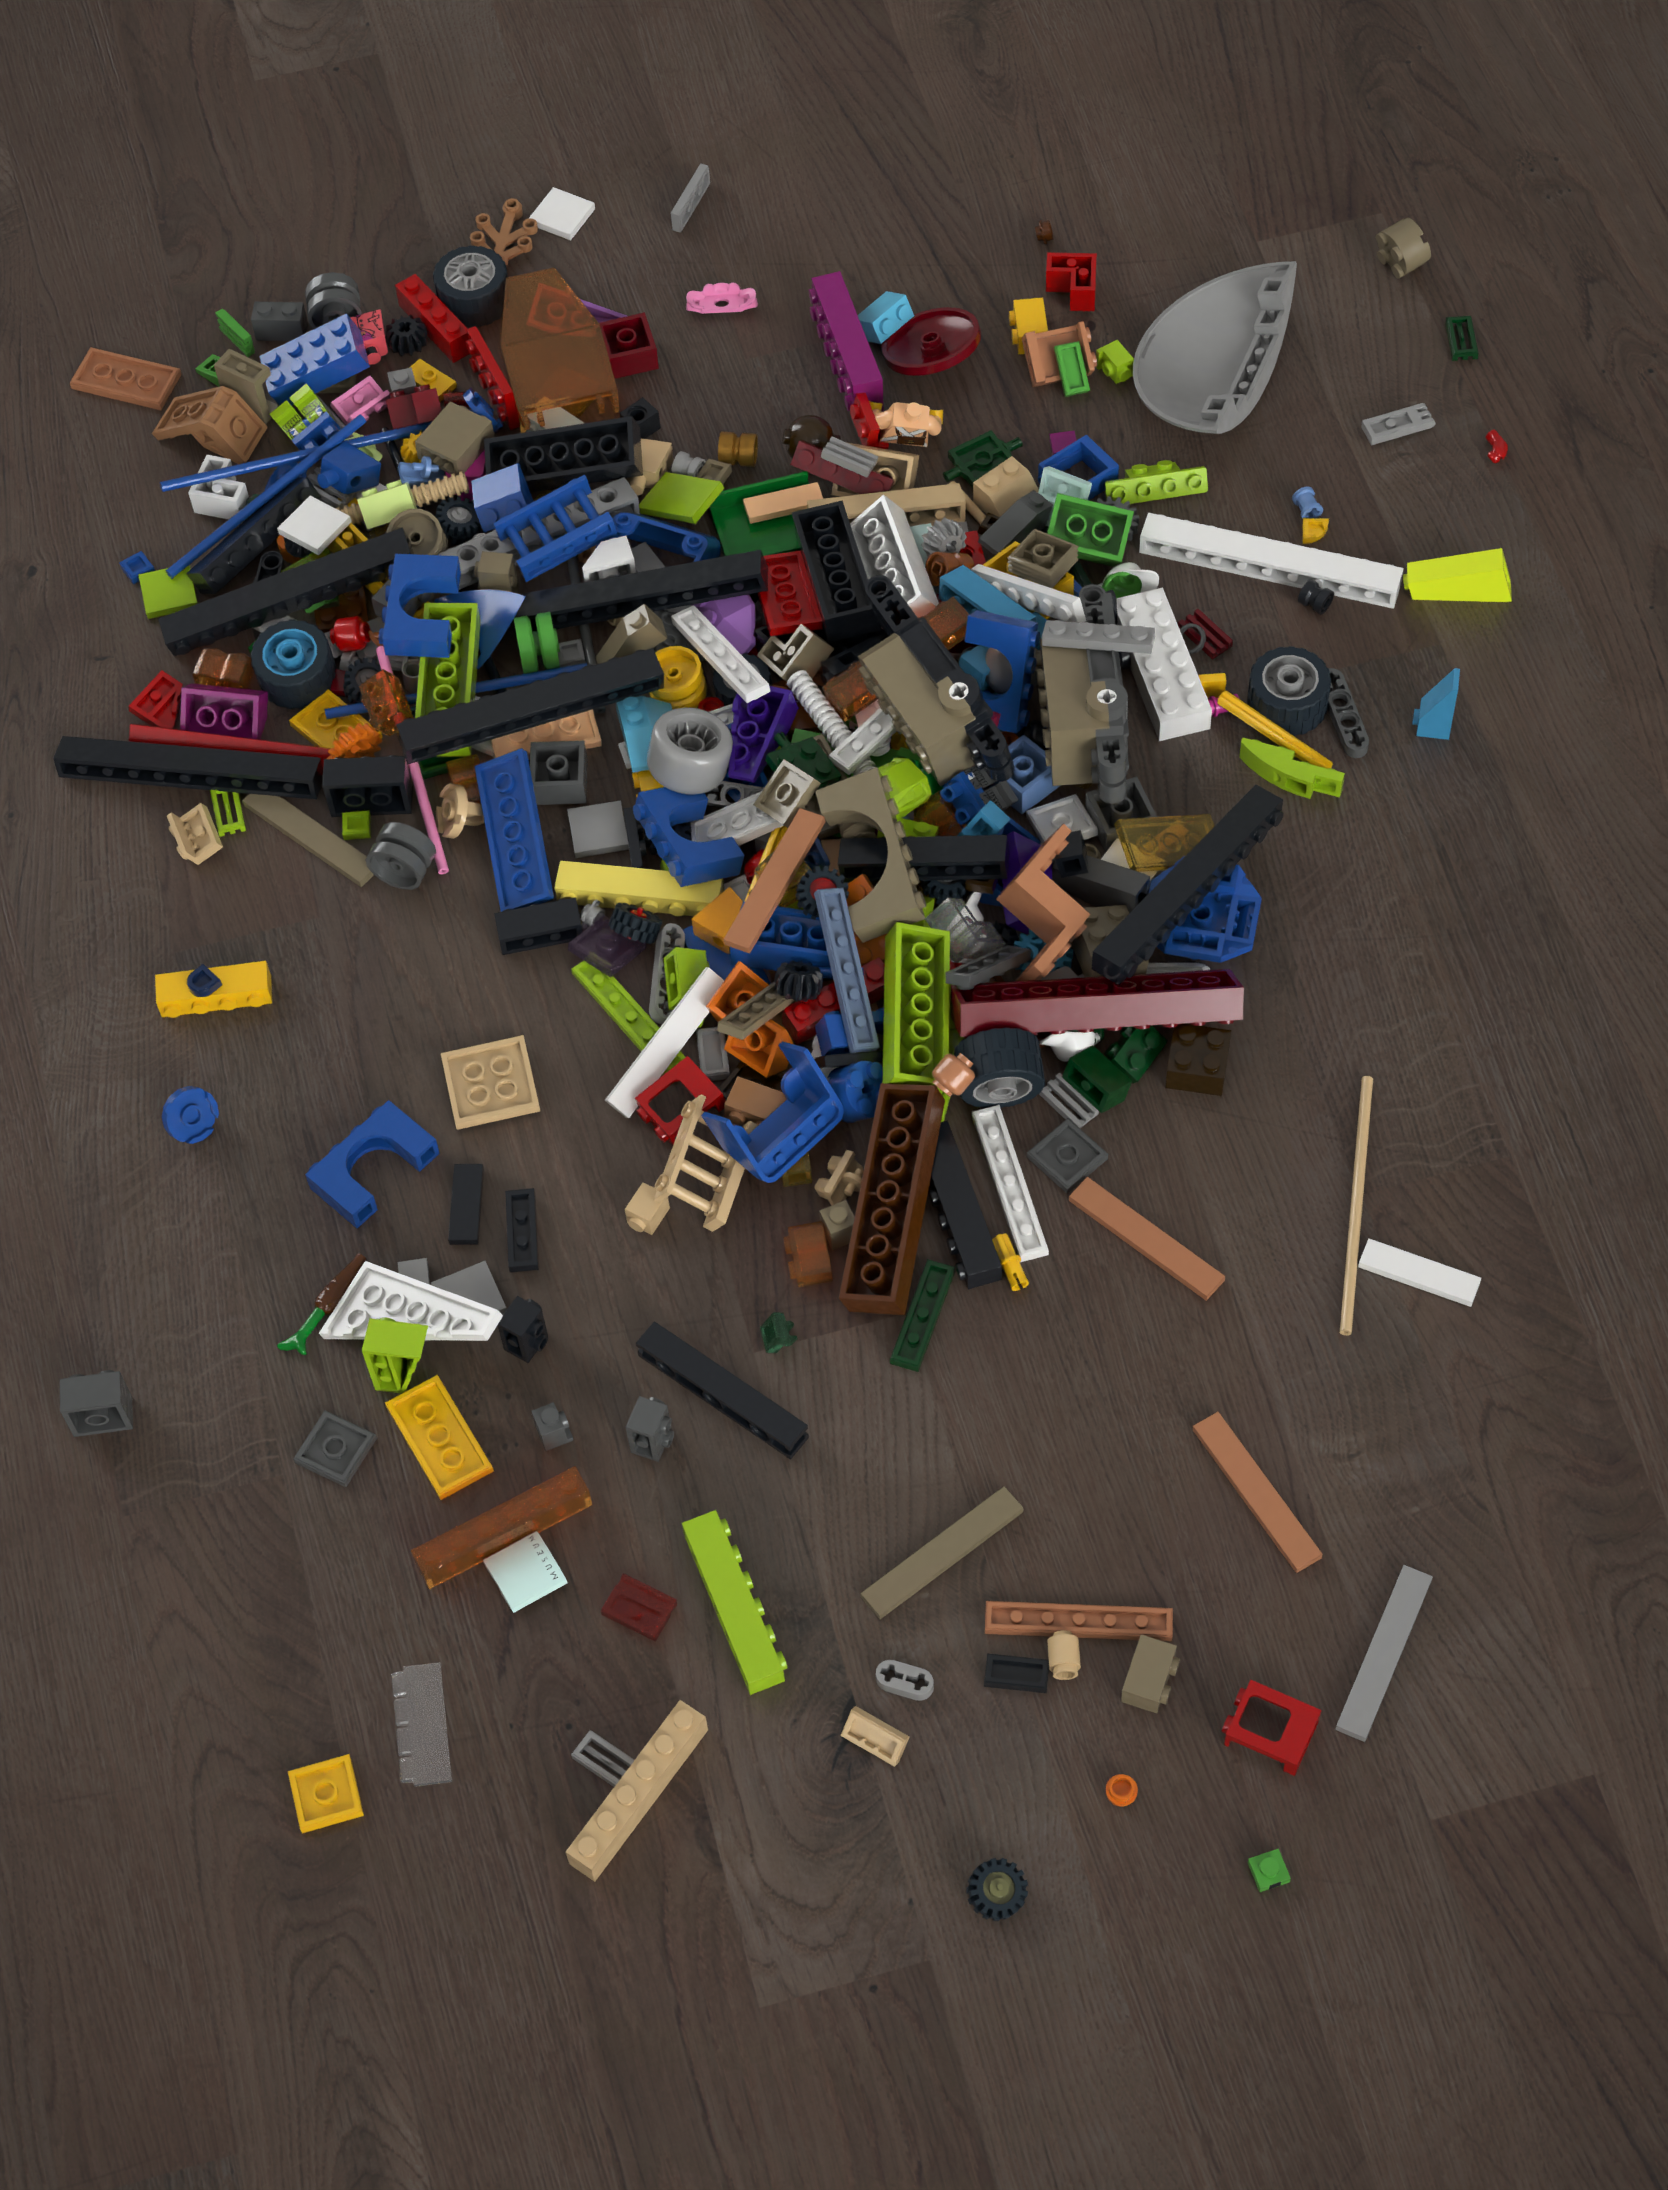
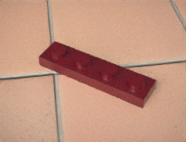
[790,440,895,494]

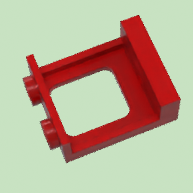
[635,1056,726,1146]
[1222,1679,1321,1776]

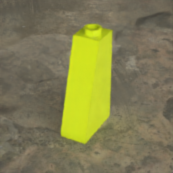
[1403,548,1512,602]

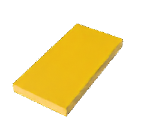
[385,1374,494,1500]

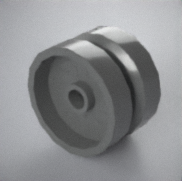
[305,272,362,329]
[365,822,436,890]

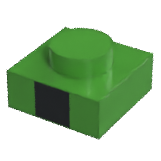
[1248,1848,1291,1892]

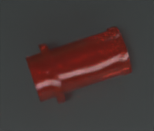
[443,390,474,407]

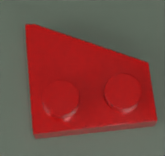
[128,670,183,729]

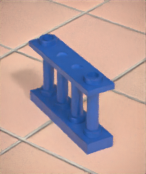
[493,475,617,582]

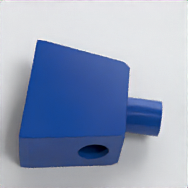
[317,442,381,495]

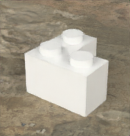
[188,455,249,520]

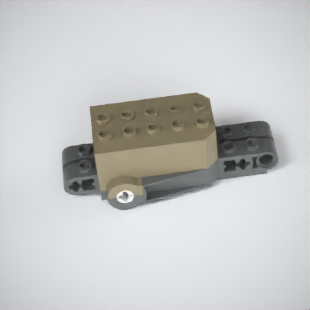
[1035,584,1129,804]

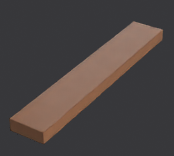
[723,808,826,954]
[1069,1177,1225,1301]
[1193,1412,1323,1573]
[985,1601,1173,1641]

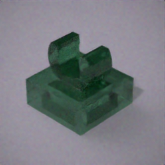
[760,1312,798,1353]

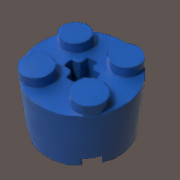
[827,1061,883,1123]

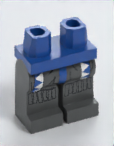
[940,766,1019,825]

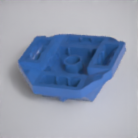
[1149,856,1262,963]

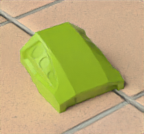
[878,757,932,819]

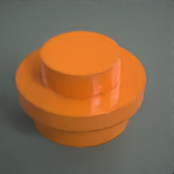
[1106,1774,1138,1807]

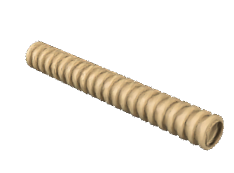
[336,471,470,526]

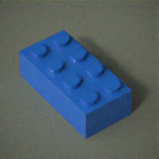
[259,313,370,406]

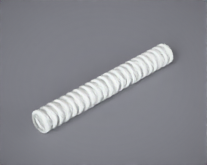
[787,670,876,776]

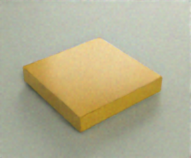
[288,1754,364,1833]

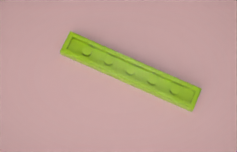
[571,954,685,1084]

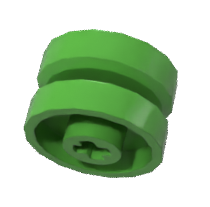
[514,612,560,674]

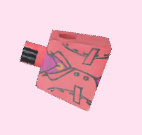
[350,309,388,365]

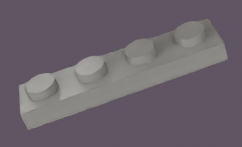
[1042,620,1155,654]

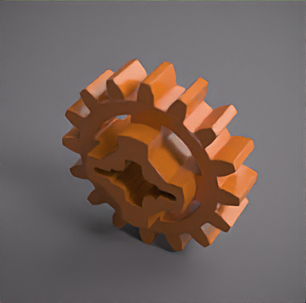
[327,723,382,759]

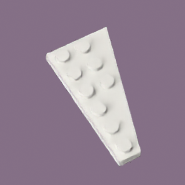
[319,1261,503,1341]

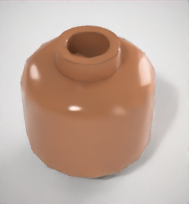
[932,1053,975,1097]

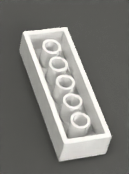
[850,494,941,629]
[1116,588,1212,741]

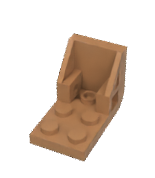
[152,386,268,464]

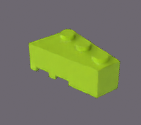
[362,1317,428,1394]

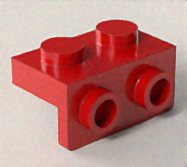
[850,393,889,449]

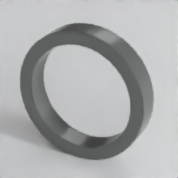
[1180,623,1206,654]

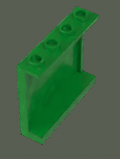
[709,471,809,556]

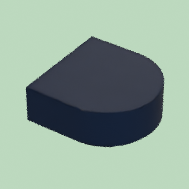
[187,964,222,997]

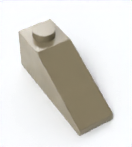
[595,604,667,664]

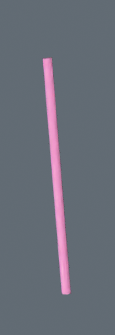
[376,646,449,874]

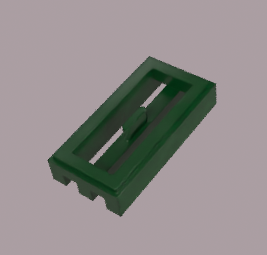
[1445,316,1478,361]

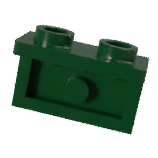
[1104,1025,1168,1084]

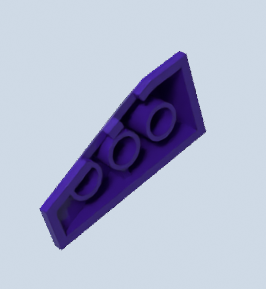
[728,686,799,783]

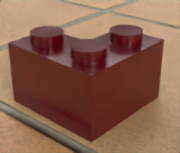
[385,384,442,430]

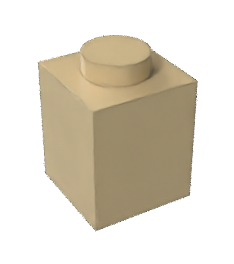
[625,1183,670,1235]

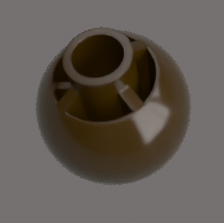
[782,415,841,459]

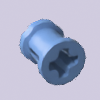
[1292,487,1323,519]

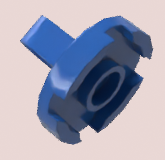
[463,388,504,433]
[162,1086,219,1144]

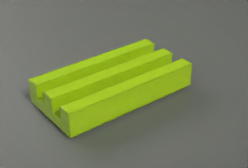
[210,790,246,837]

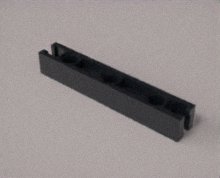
[636,1321,809,1460]

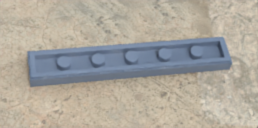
[814,888,880,1053]

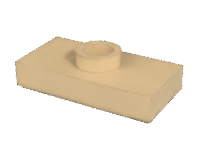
[841,1706,910,1767]

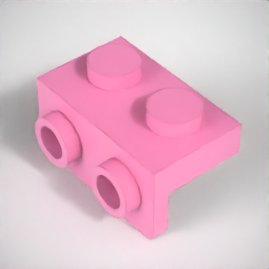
[330,376,390,425]

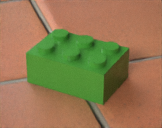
[1047,493,1134,567]

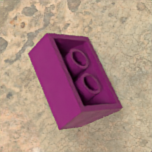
[180,683,268,739]

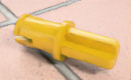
[992,1233,1029,1291]

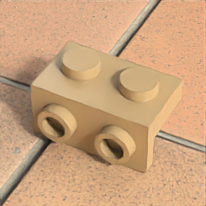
[167,803,223,865]

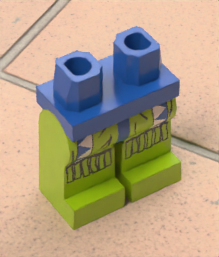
[269,383,341,450]

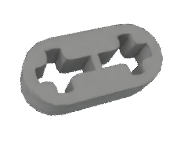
[876,1660,934,1701]

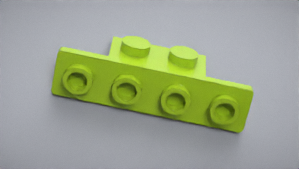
[1105,460,1208,504]

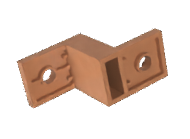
[996,823,1091,982]

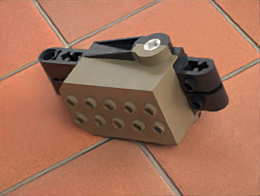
[858,575,1015,787]

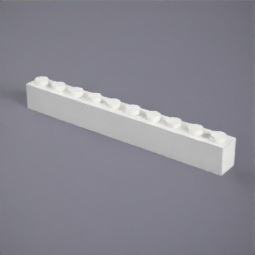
[1139,513,1404,609]

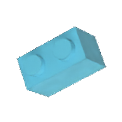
[858,291,914,344]

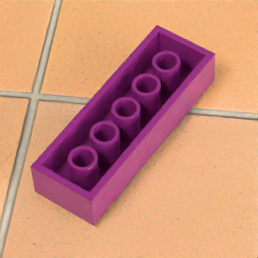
[809,271,884,412]

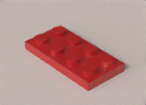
[465,326,519,430]
[758,551,823,636]

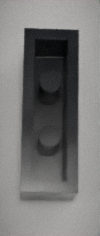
[494,897,584,955]

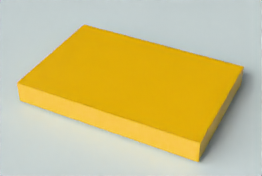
[289,689,383,748]

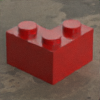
[1046,252,1097,311]

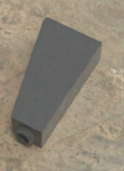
[1052,855,1150,913]

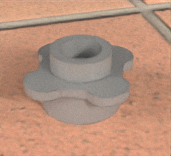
[580,900,605,929]

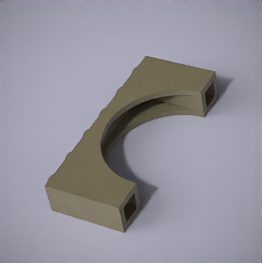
[815,767,926,943]

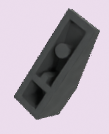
[978,490,1053,555]

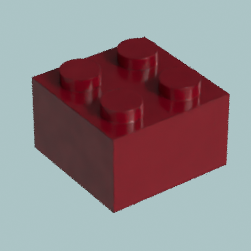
[596,312,659,380]

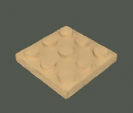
[441,1035,540,1130]

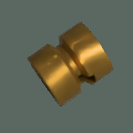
[718,431,758,467]

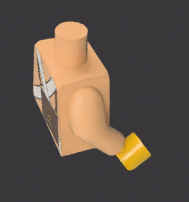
[869,401,943,447]

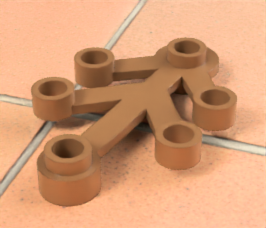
[470,198,538,268]

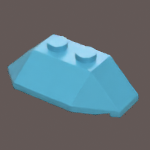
[616,696,672,773]

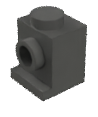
[531,1402,573,1451]

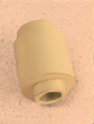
[1047,1630,1081,1680]

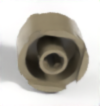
[1376,218,1431,279]

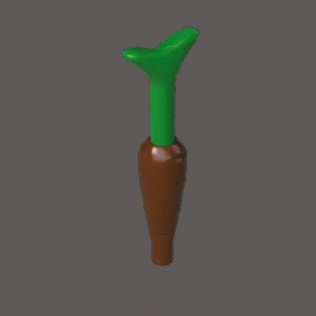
[277,1253,367,1355]

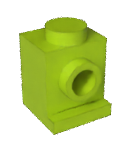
[1096,340,1134,384]

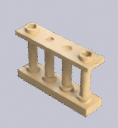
[653,1094,758,1232]

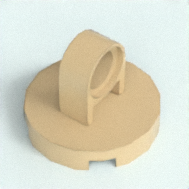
[435,783,485,839]

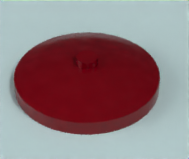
[882,307,981,376]

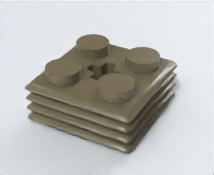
[1007,529,1078,588]

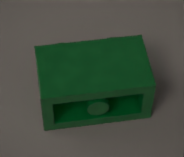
[1062,1045,1132,1113]

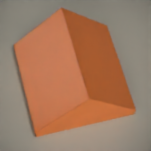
[706,961,769,1022]

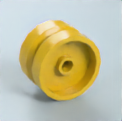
[649,646,707,710]

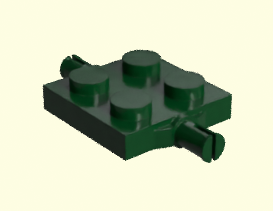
[943,430,1023,489]
[765,732,842,795]

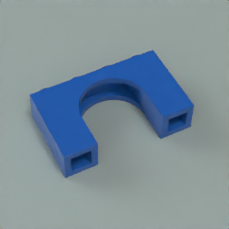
[379,554,461,658]
[965,610,1040,733]
[633,787,745,887]
[305,1100,440,1228]

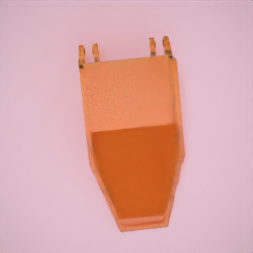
[498,268,620,433]

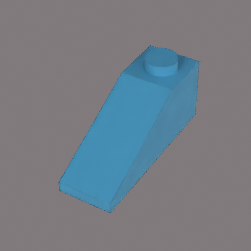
[1412,668,1460,740]

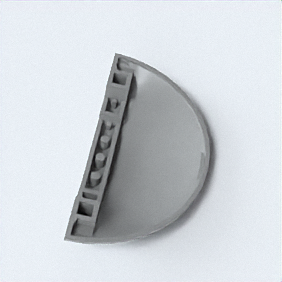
[1133,261,1297,434]

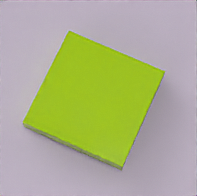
[138,565,198,619]

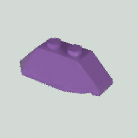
[692,594,756,655]

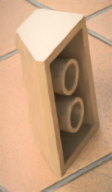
[831,442,919,497]

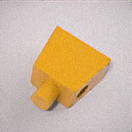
[692,887,743,954]

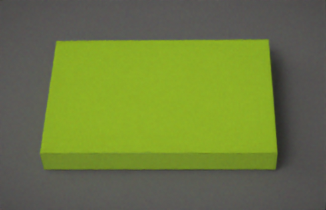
[639,472,724,524]

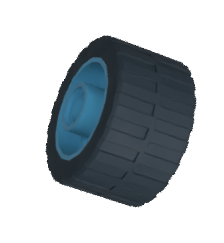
[251,619,337,709]

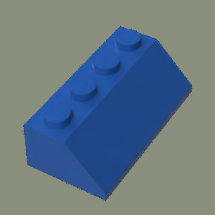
[730,901,833,979]

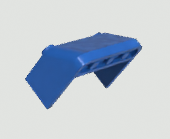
[595,512,721,562]
[701,1042,844,1183]

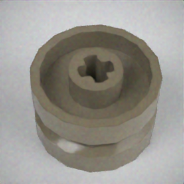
[386,509,448,555]

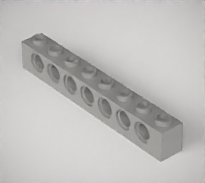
[438,477,640,590]

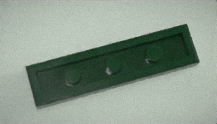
[890,1259,955,1372]

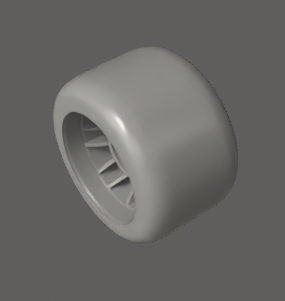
[647,708,733,795]

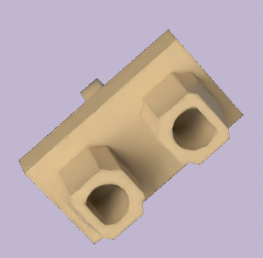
[815,1150,864,1206]

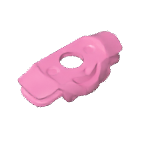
[686,283,758,314]

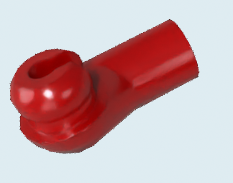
[1485,429,1508,463]

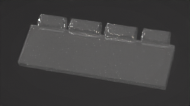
[391,1662,452,1787]

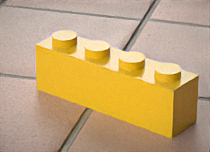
[155,961,272,1018]

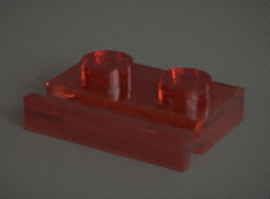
[601,1573,677,1642]

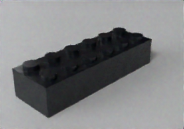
[484,416,643,492]
[792,500,880,642]

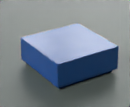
[119,551,155,584]

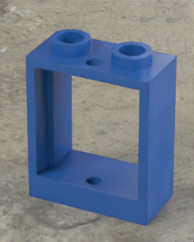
[1038,435,1119,500]

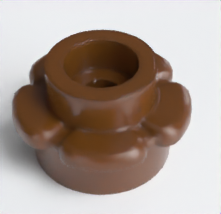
[1035,220,1054,244]

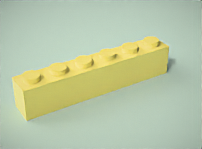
[554,861,724,916]

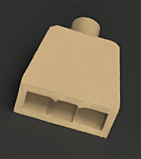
[626,438,673,495]

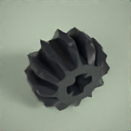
[385,315,428,356]
[774,960,823,1002]

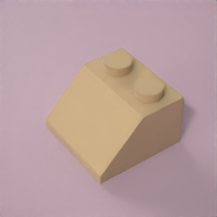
[973,456,1039,517]

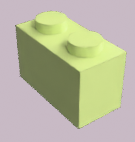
[357,479,417,530]

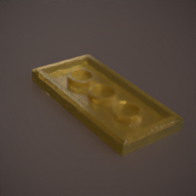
[1114,814,1215,872]

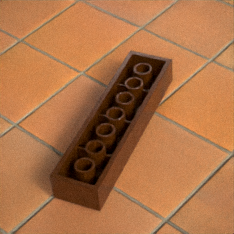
[839,1083,945,1315]

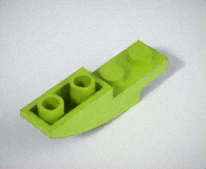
[1239,738,1345,799]

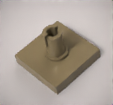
[753,759,821,828]

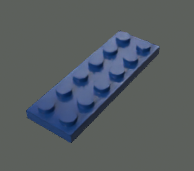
[475,748,554,912]

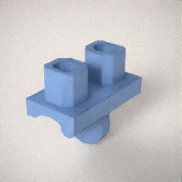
[398,456,444,489]

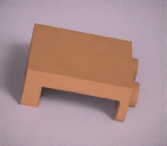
[1021,321,1097,387]

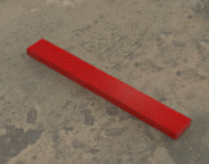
[129,724,331,769]

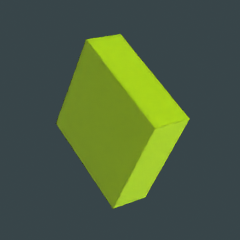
[342,810,371,840]

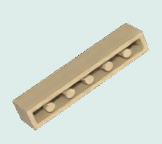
[807,483,966,526]
[566,1700,708,1882]

